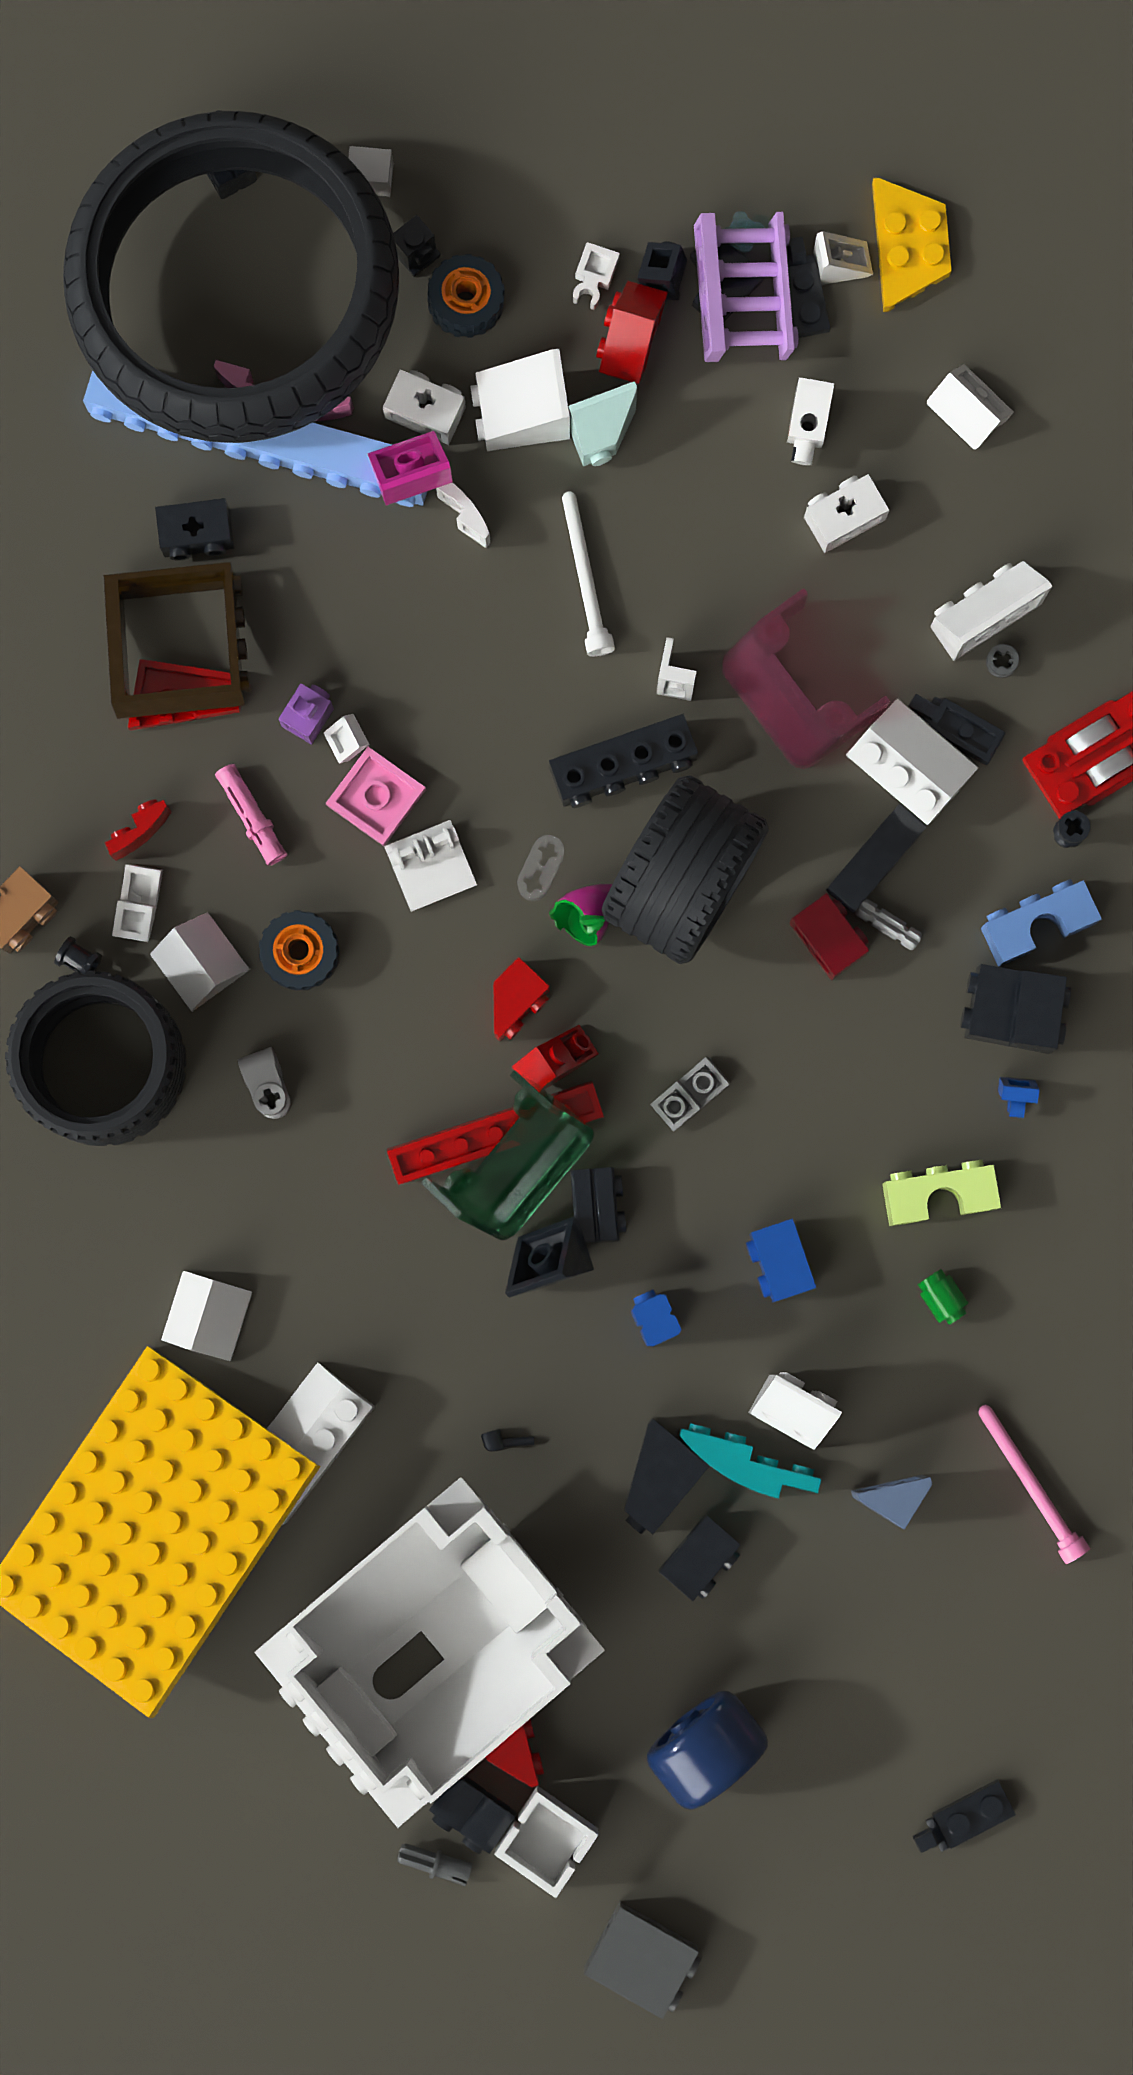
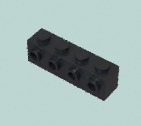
[549,713,698,808]

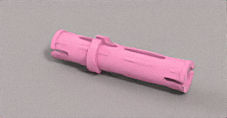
[215,764,287,866]

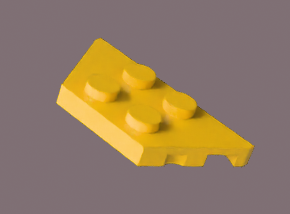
[872,178,952,312]

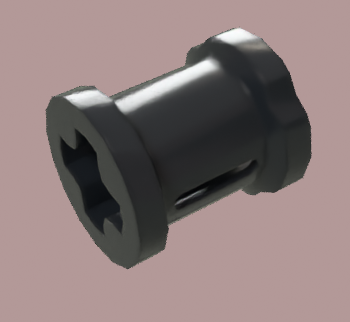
[1053,811,1090,848]
[54,936,102,974]

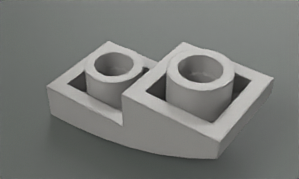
[650,1056,731,1132]

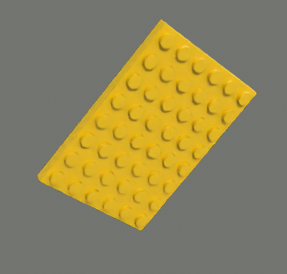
[0,1346,321,1718]

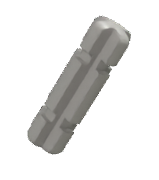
[856,899,922,950]

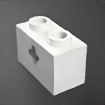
[383,369,466,445]
[804,474,889,553]

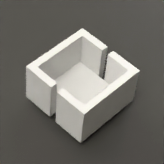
[494,1786,598,1898]

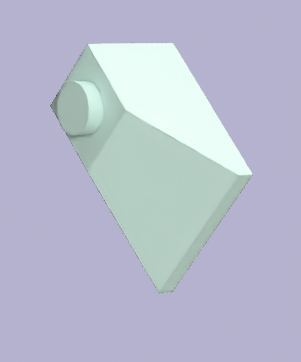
[568,381,637,466]

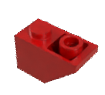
[493,957,550,1042]
[512,1025,599,1097]
[486,1718,544,1787]

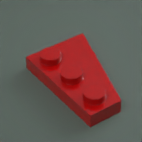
[128,659,241,731]

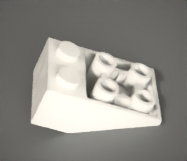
[748,1372,842,1450]

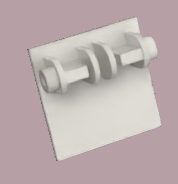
[384,820,477,912]

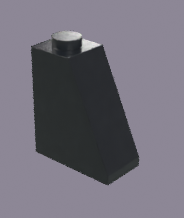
[624,1418,709,1535]

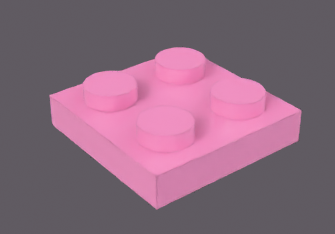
[326,747,426,846]

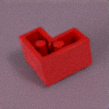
[596,281,668,384]

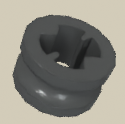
[986,644,1019,678]

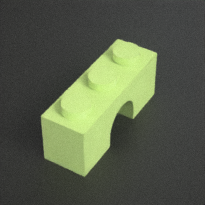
[882,1160,1001,1226]

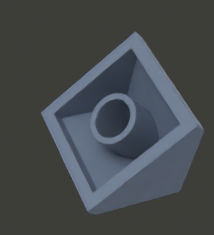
[851,1475,932,1529]

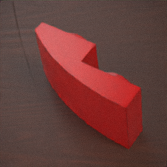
[104,799,171,861]

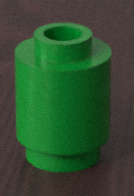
[917,1269,969,1325]

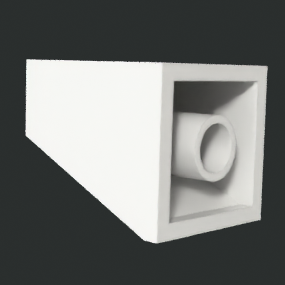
[470,349,570,451]

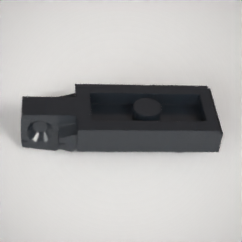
[787,237,830,338]
[908,694,1006,766]
[912,1780,1016,1853]

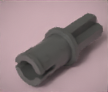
[397,1843,472,1887]

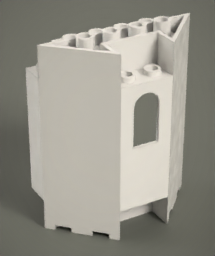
[254,1477,605,1828]

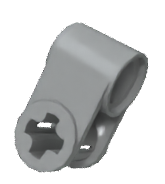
[237,1047,291,1119]

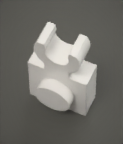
[573,242,620,310]

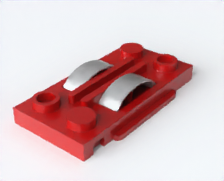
[1022,691,1133,819]

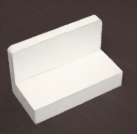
[927,364,1014,449]
[657,637,697,701]

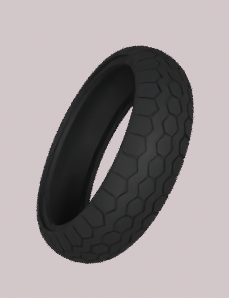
[63,111,399,443]

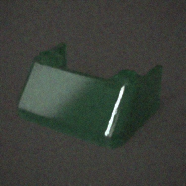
[421,1070,594,1241]

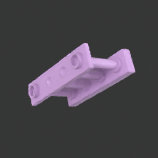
[694,212,798,362]

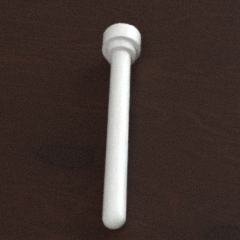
[562,491,615,656]

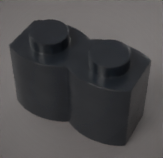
[429,1775,517,1854]

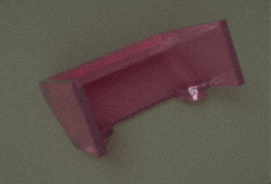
[722,588,890,769]

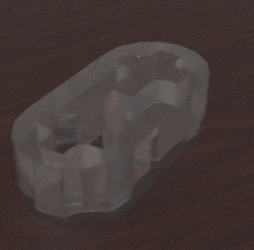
[517,835,565,901]

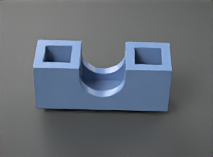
[981,879,1102,967]

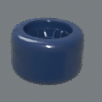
[647,1691,768,1810]

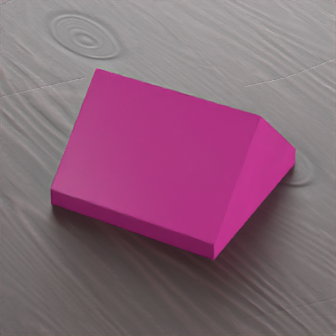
[368,431,453,505]

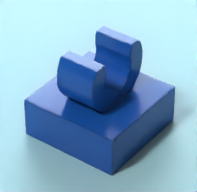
[998,1077,1040,1118]

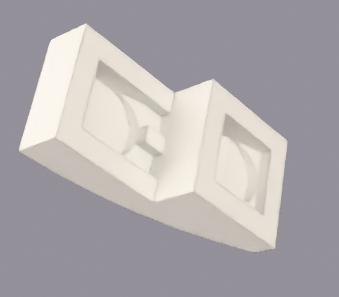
[436,483,490,548]
[112,864,163,942]

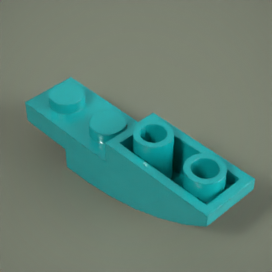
[679,1423,821,1499]

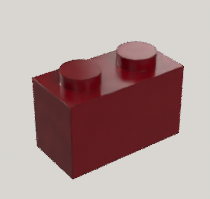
[789,893,869,981]

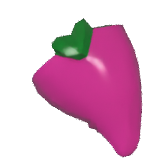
[549,884,612,946]

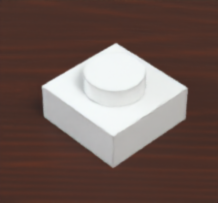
[323,714,369,764]

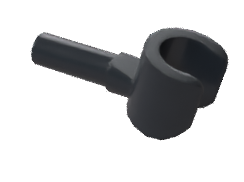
[481,1429,534,1452]

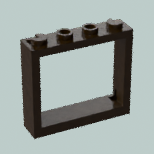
[103,562,250,719]

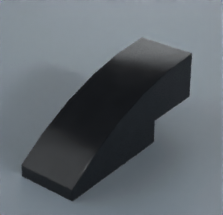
[825,804,927,913]

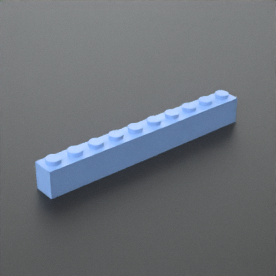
[83,371,428,507]

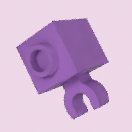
[278,684,334,745]

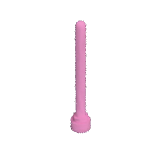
[978,1405,1091,1564]

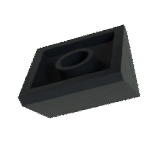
[505,1217,594,1298]

